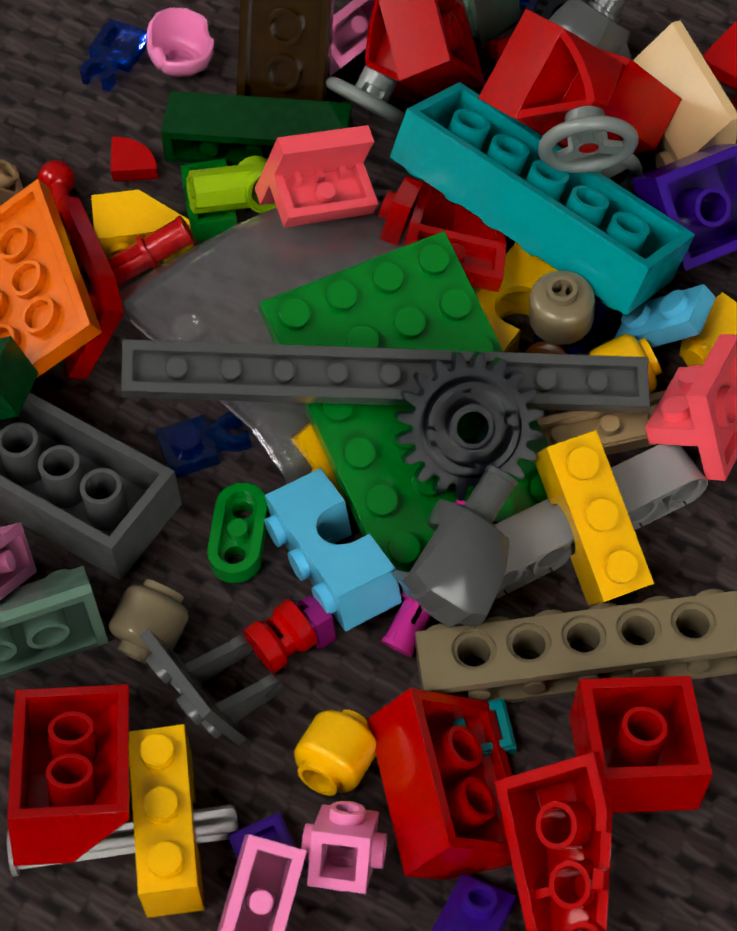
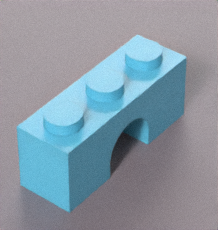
[264,468,402,632]

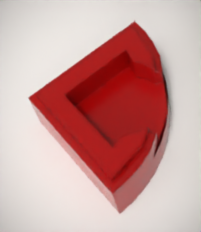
[111,137,159,182]

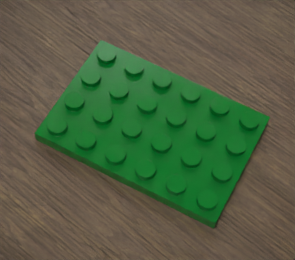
[258,231,549,583]

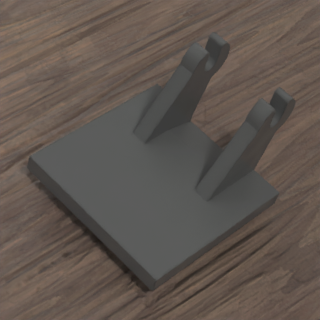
[140,629,284,746]

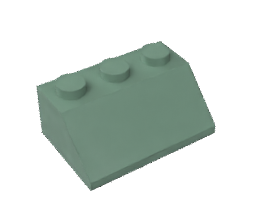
[0,566,109,679]

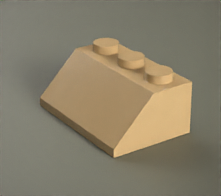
[633,20,737,168]

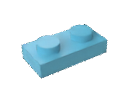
[615,284,716,348]

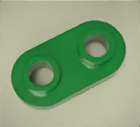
[207,483,269,583]

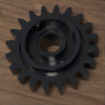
[394,351,544,501]

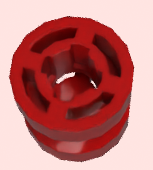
[243,599,318,674]

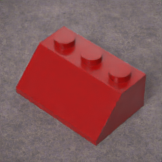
[7,684,129,866]
[368,688,512,880]

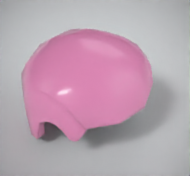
[146,8,214,77]

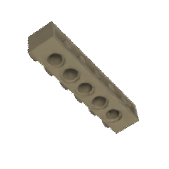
[415,589,737,704]

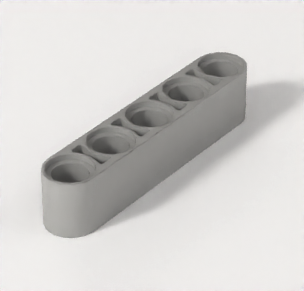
[495,444,708,599]

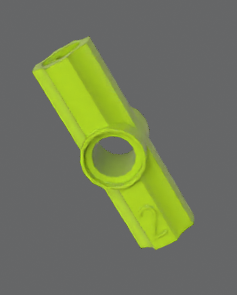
[186,156,277,214]

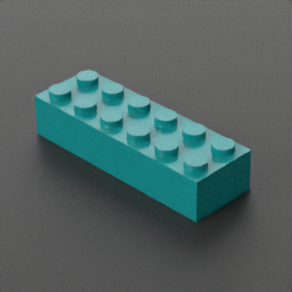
[390,82,695,315]

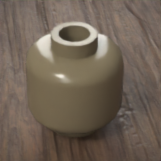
[529,270,595,345]
[109,579,189,664]

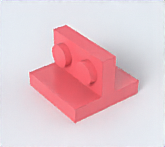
[255,125,378,228]
[645,334,737,481]

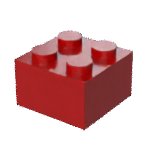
[569,675,713,813]

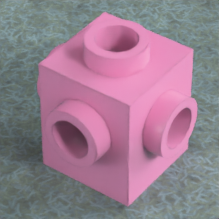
[301,801,387,894]

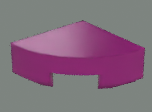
[295,595,337,649]

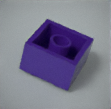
[631,144,737,271]

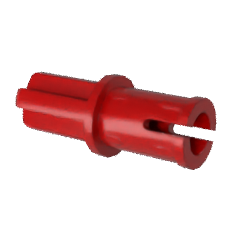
[107,215,196,286]

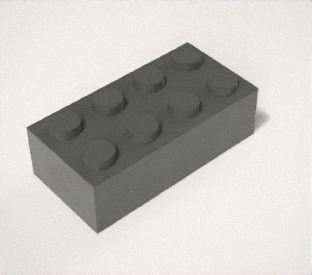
[0,392,182,581]

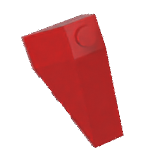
[494,752,613,931]

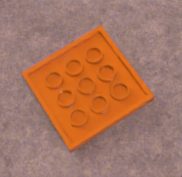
[0,179,102,378]

